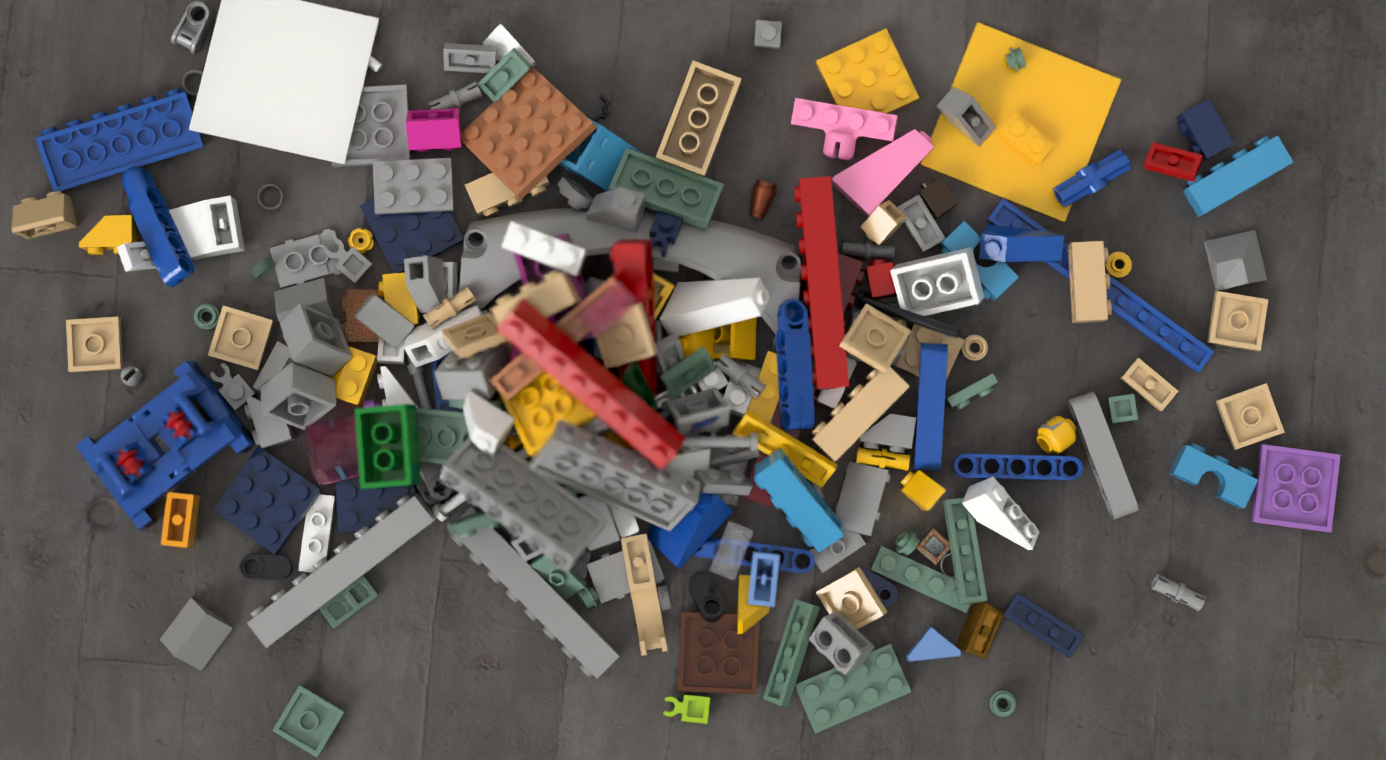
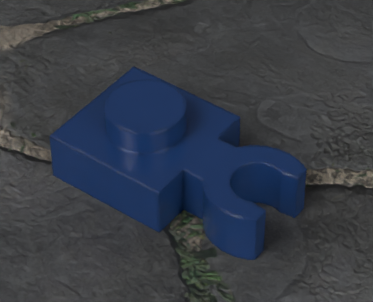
[649,211,683,257]

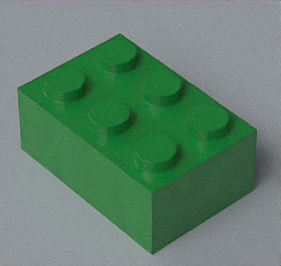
[355,404,422,489]

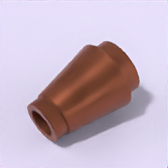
[749,179,777,219]

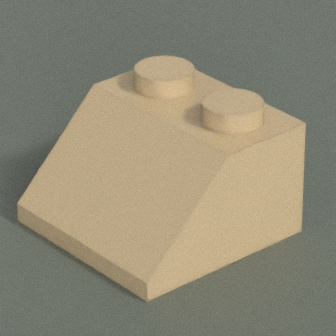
[12,191,78,239]

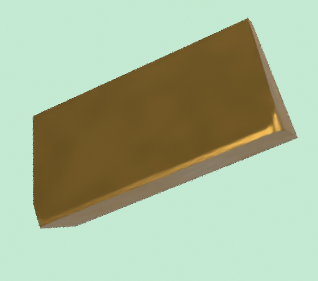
[956,602,1004,660]

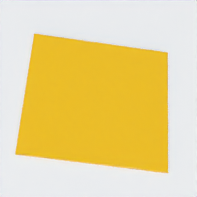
[920,22,1121,222]

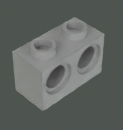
[809,611,875,675]

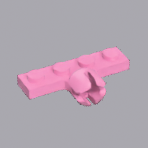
[791,98,898,160]

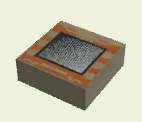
[916,528,950,565]

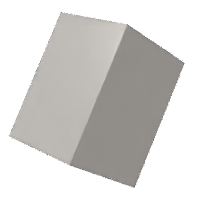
[274,278,336,322]
[160,597,234,671]

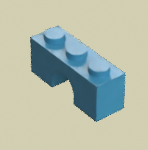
[939,221,1019,301]
[1168,443,1258,508]

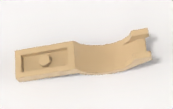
[621,534,668,656]

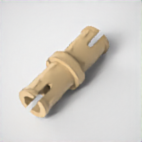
[423,287,476,329]

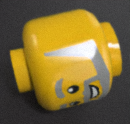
[1037,416,1076,454]

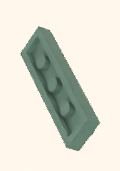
[943,498,987,605]
[870,546,970,613]
[763,599,820,708]

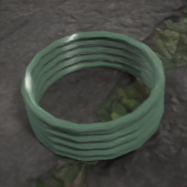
[251,257,276,280]

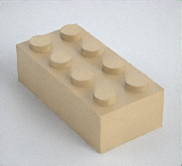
[656,60,742,177]
[810,367,910,462]

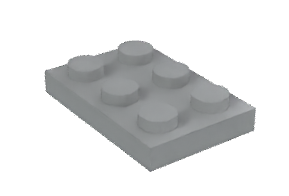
[373,158,454,215]

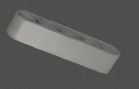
[1068,391,1138,520]

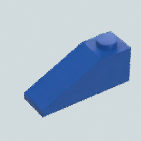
[979,224,1065,262]

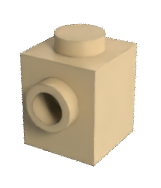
[861,200,907,245]

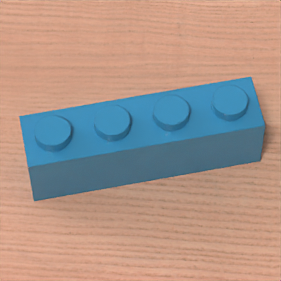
[1183,135,1293,217]
[754,448,844,553]

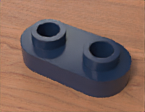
[860,568,898,608]

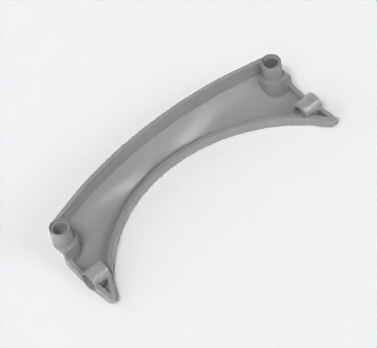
[458,207,801,335]

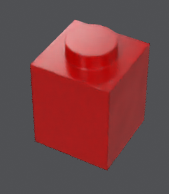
[865,259,897,299]

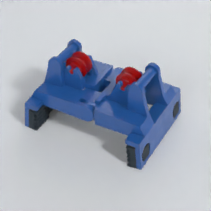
[75,361,256,531]

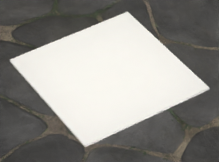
[189,0,379,165]

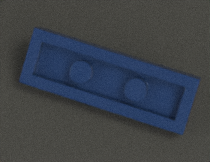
[1002,593,1084,658]

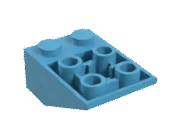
[558,118,644,192]

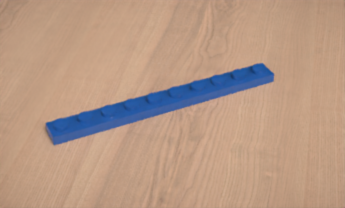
[987,198,1215,373]

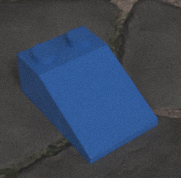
[647,490,733,569]

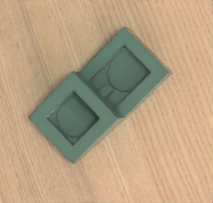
[318,575,378,629]

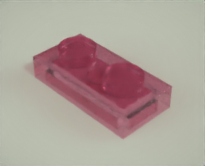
[579,281,638,338]

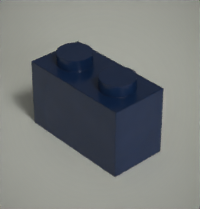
[1177,99,1234,162]

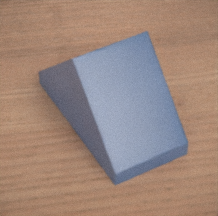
[748,551,780,607]
[906,626,961,662]

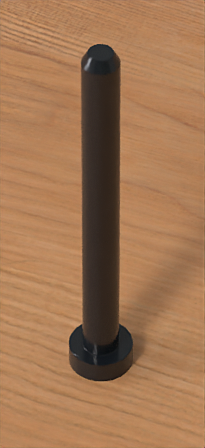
[854,290,961,338]

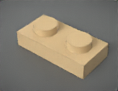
[1120,358,1179,412]

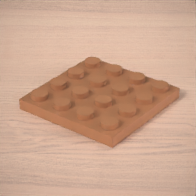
[461,66,597,200]

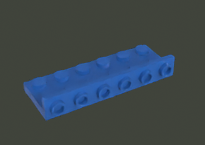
[35,88,205,192]

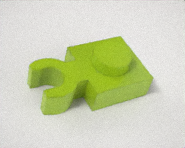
[663,694,710,724]

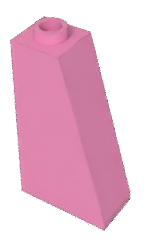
[831,129,934,217]

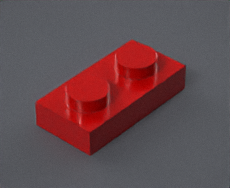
[1144,142,1203,182]

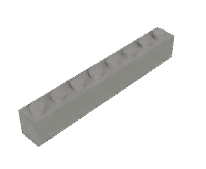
[247,493,436,648]
[450,506,620,679]

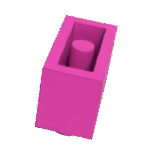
[406,108,462,152]

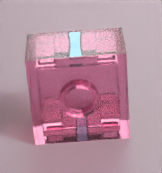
[305,415,359,486]

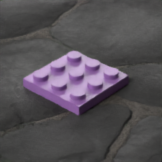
[1251,444,1341,533]

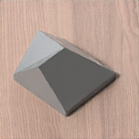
[1204,230,1267,291]

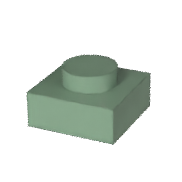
[1107,394,1138,424]

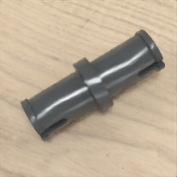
[841,239,895,260]

